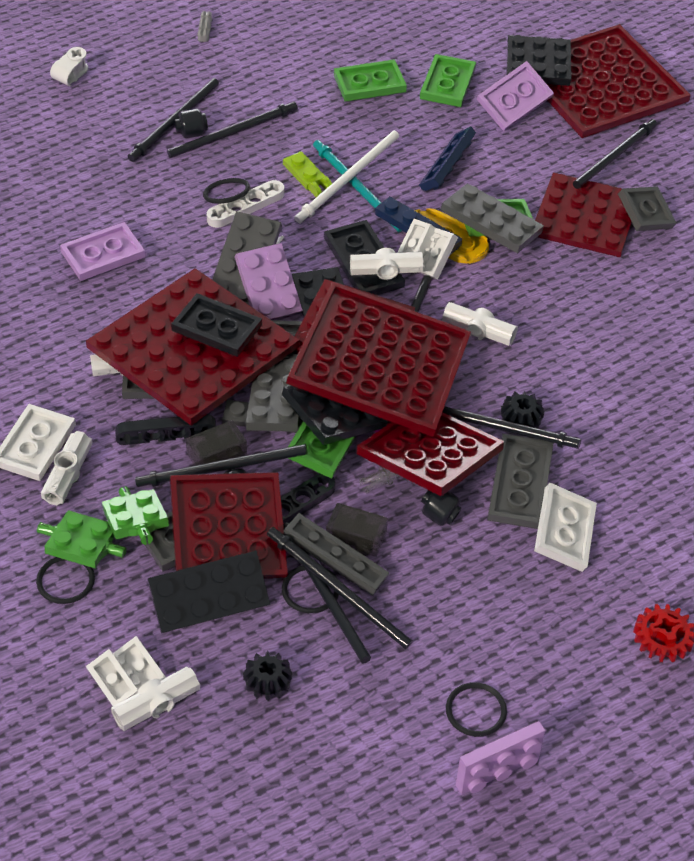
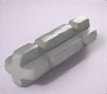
[197,11,212,42]

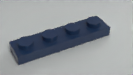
[419,126,476,191]
[375,196,462,256]

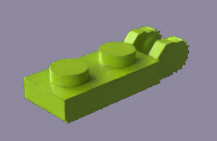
[283,151,332,197]

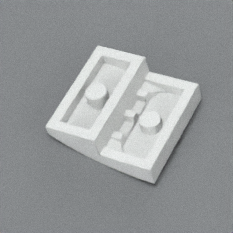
[397,219,458,280]
[86,636,166,706]

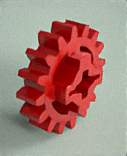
[633,604,694,662]

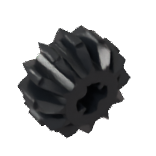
[500,391,544,428]
[243,650,292,701]

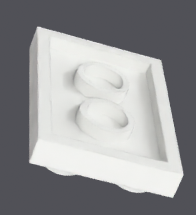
[0,404,76,481]
[534,483,597,572]

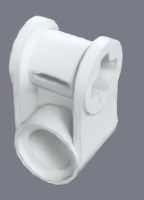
[50,47,88,86]

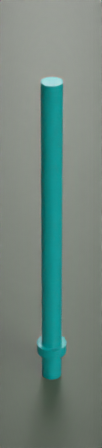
[313,140,402,233]

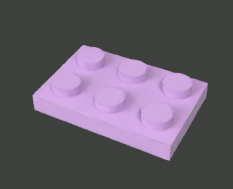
[477,61,554,131]
[60,222,145,281]
[234,243,303,320]
[456,721,545,795]

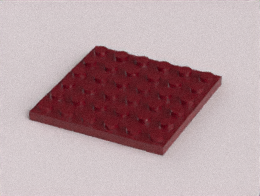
[547,24,691,138]
[86,268,299,426]
[286,282,471,437]

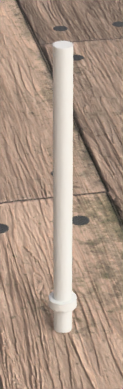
[294,130,399,224]

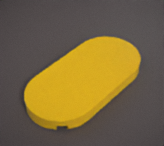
[406,208,489,264]

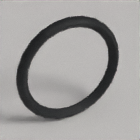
[203,178,250,204]
[36,557,95,604]
[282,565,339,613]
[446,682,507,737]

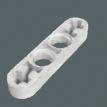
[207,180,284,228]

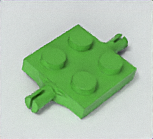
[102,486,169,545]
[37,510,127,568]

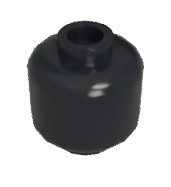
[174,108,208,138]
[421,490,462,526]

